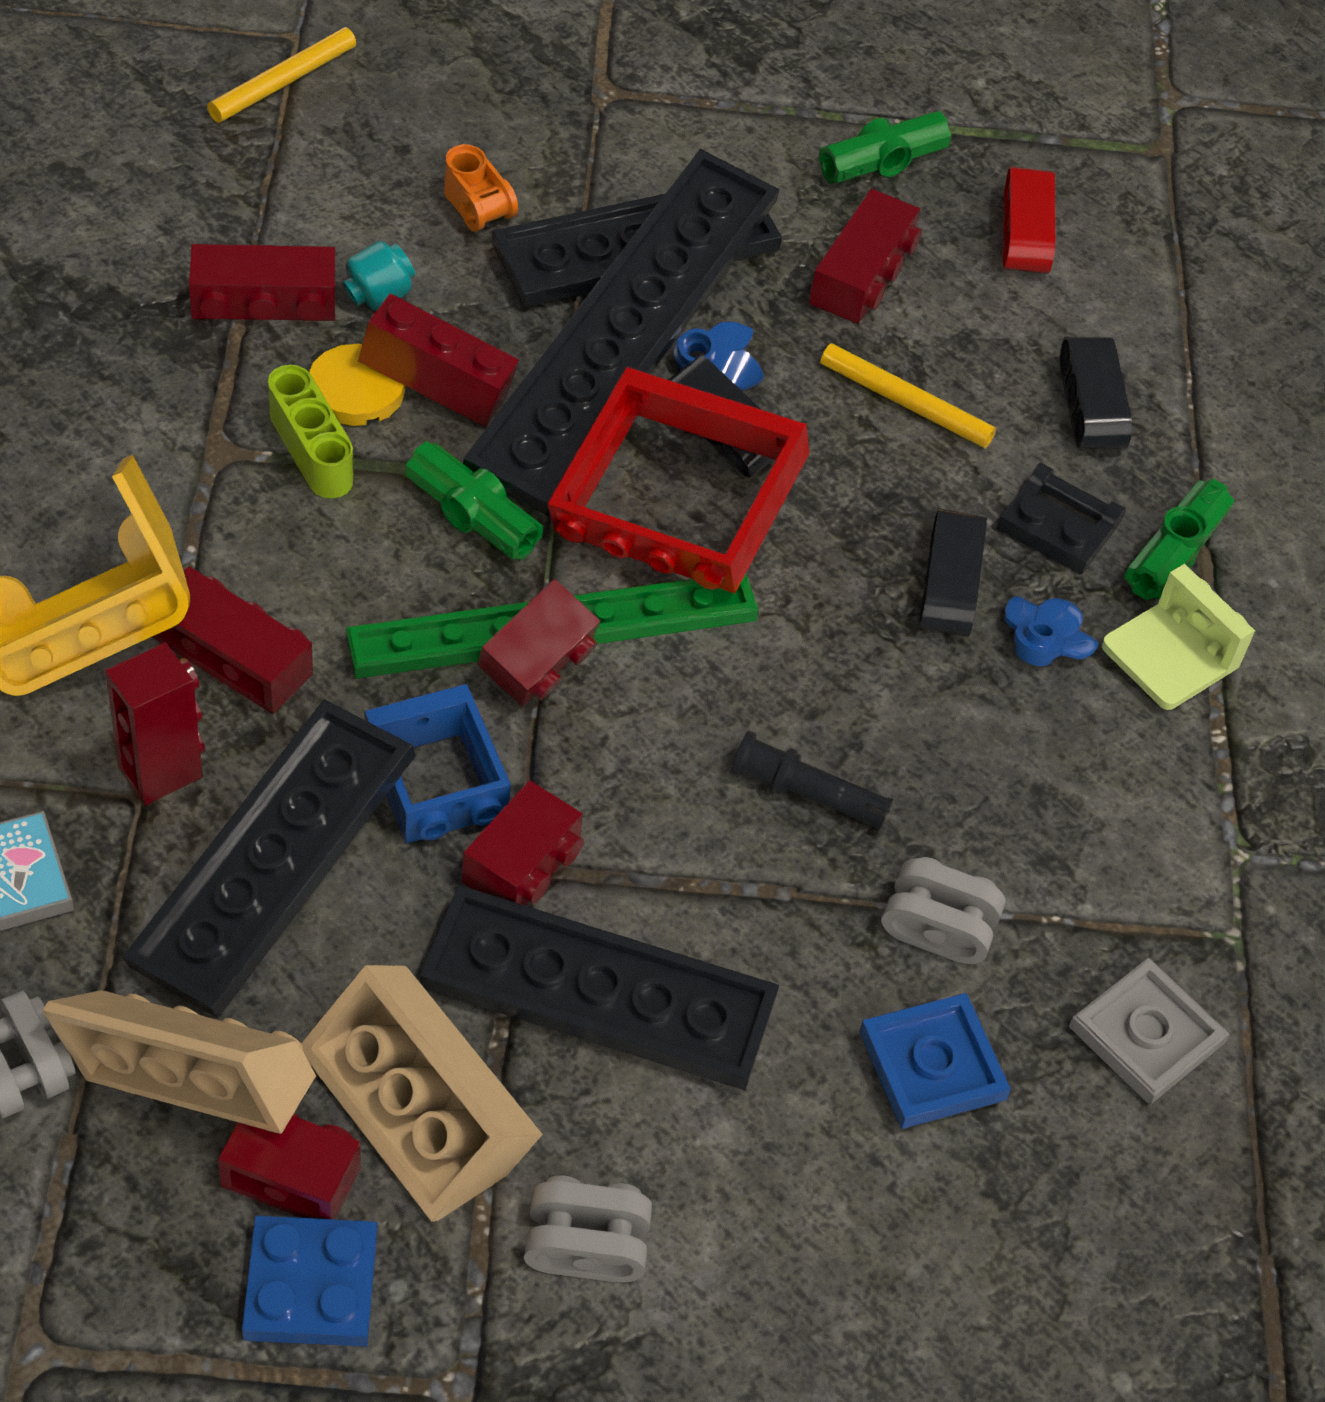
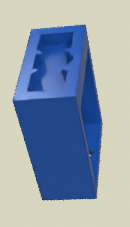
[364,684,511,844]

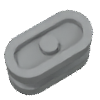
[881,857,1006,964]
[0,990,76,1120]
[524,1175,652,1283]

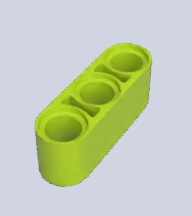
[268,365,353,499]

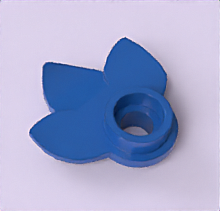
[673,322,764,390]
[1004,596,1099,666]

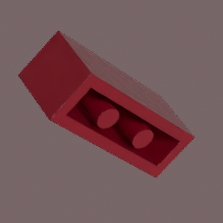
[809,188,922,324]
[189,244,336,321]
[358,293,519,428]
[152,566,313,714]
[105,642,205,806]

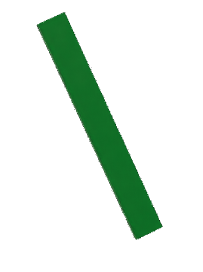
[346,574,759,679]

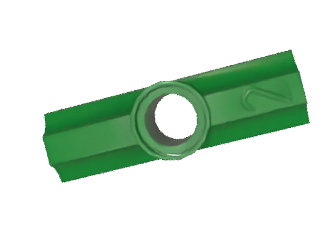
[818,111,952,184]
[405,441,543,561]
[1125,478,1235,601]

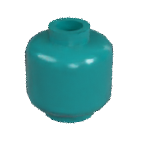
[342,240,416,311]

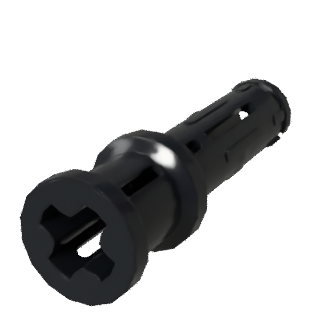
[730,730,894,831]

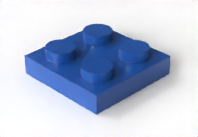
[859,993,1011,1129]
[242,1216,378,1347]

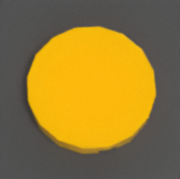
[309,344,405,426]

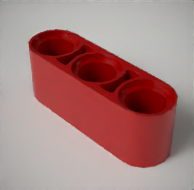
[1003,166,1056,274]

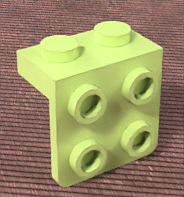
[1102,564,1255,710]

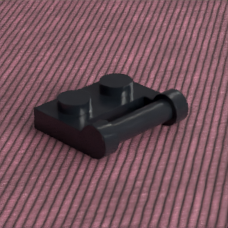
[997,463,1126,575]

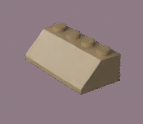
[301,965,543,1222]
[42,990,316,1134]

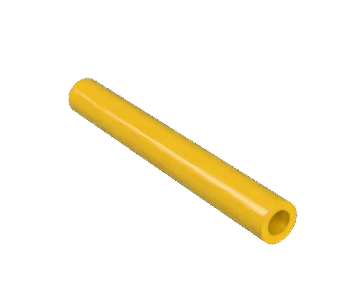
[207,27,356,123]
[820,343,996,449]

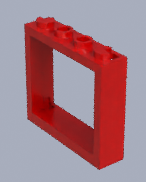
[548,367,810,593]

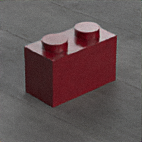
[477,579,600,707]
[462,780,584,905]
[218,1112,361,1220]

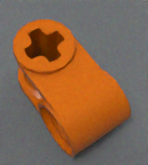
[444,144,518,232]

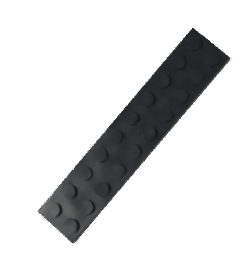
[463,148,780,516]

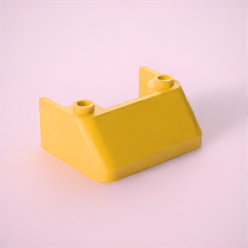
[0,454,190,696]

